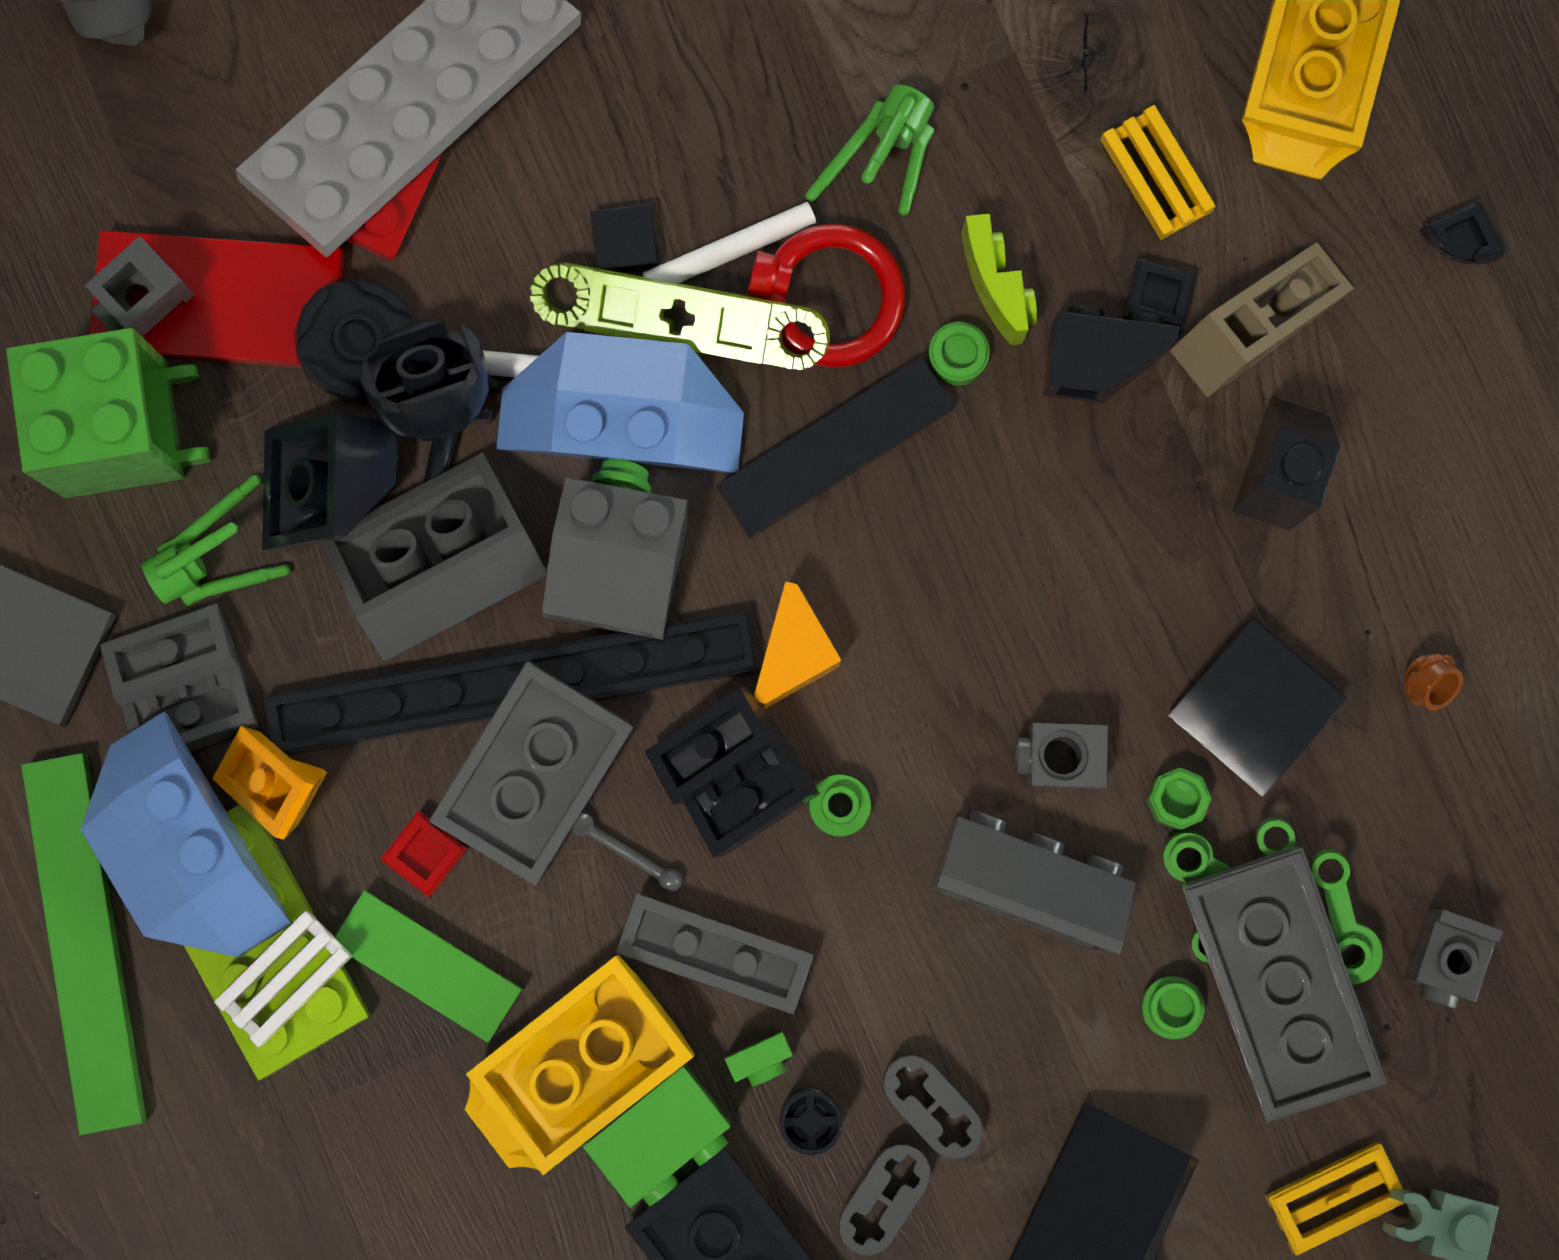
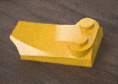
[1242,0,1400,179]
[464,955,695,1175]

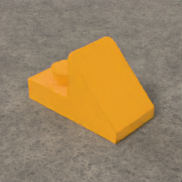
[212,726,327,840]

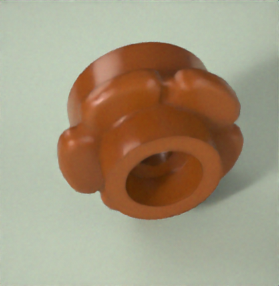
[1405,653,1463,711]

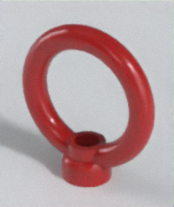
[746,224,906,368]

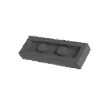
[616,893,814,1015]

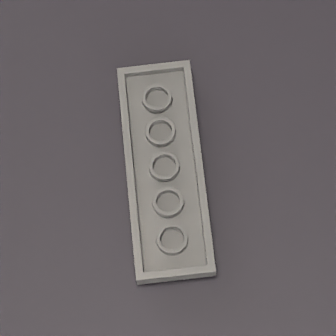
[235,0,581,258]

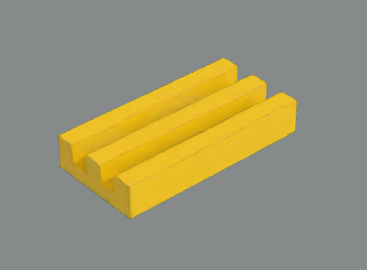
[1100,105,1215,240]
[1264,1142,1404,1256]

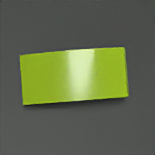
[961,214,1037,345]

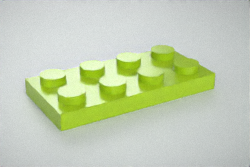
[184,805,372,1081]

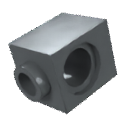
[1015,723,1108,791]

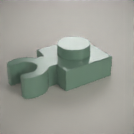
[1382,1189,1499,1260]

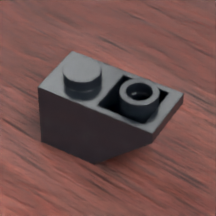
[1043,306,1180,403]

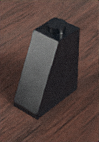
[1232,396,1341,531]

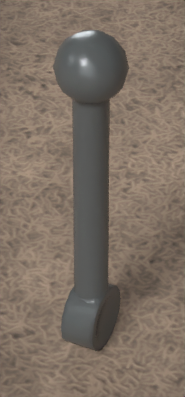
[571,812,683,892]

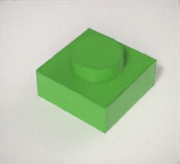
[725,1030,793,1087]

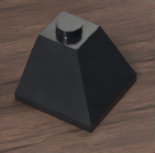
[262,413,399,551]

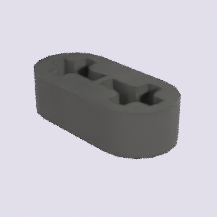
[882,1054,983,1160]
[839,1143,930,1256]

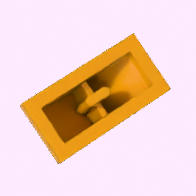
[754,581,841,709]

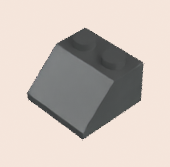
[542,477,688,640]

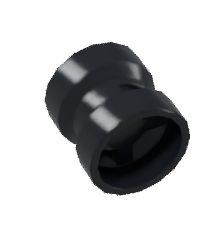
[779,1087,843,1156]

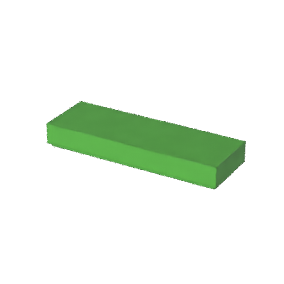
[335,890,524,1043]

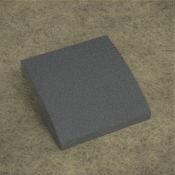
[100,603,260,752]

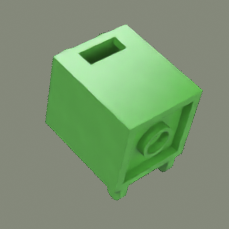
[6,328,211,498]

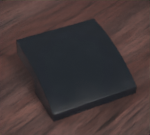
[1168,617,1347,796]
[645,687,820,858]

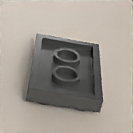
[429,660,634,886]

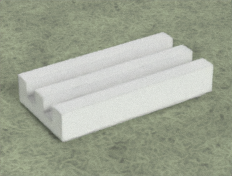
[214,911,353,1047]

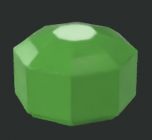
[1146,768,1212,831]

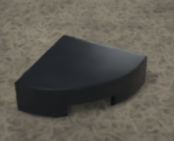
[1420,201,1505,265]

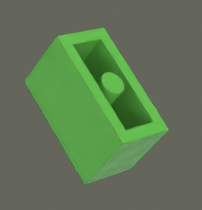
[583,1064,731,1208]

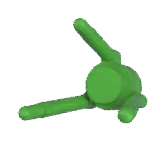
[805,84,935,216]
[141,475,291,607]

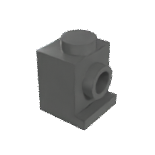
[84,236,195,337]
[1404,909,1503,1009]

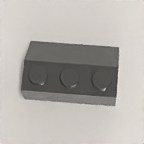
[322,452,547,662]
[929,810,1136,955]

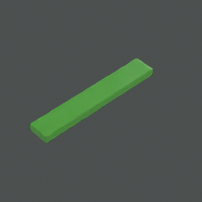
[21,753,147,1136]

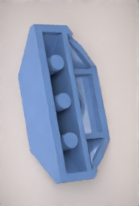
[497,332,744,474]
[80,712,293,957]

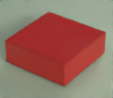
[380,810,469,898]

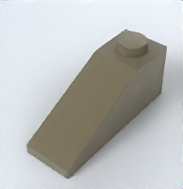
[1170,242,1354,398]

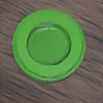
[928,322,990,386]

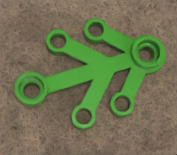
[1163,817,1383,985]

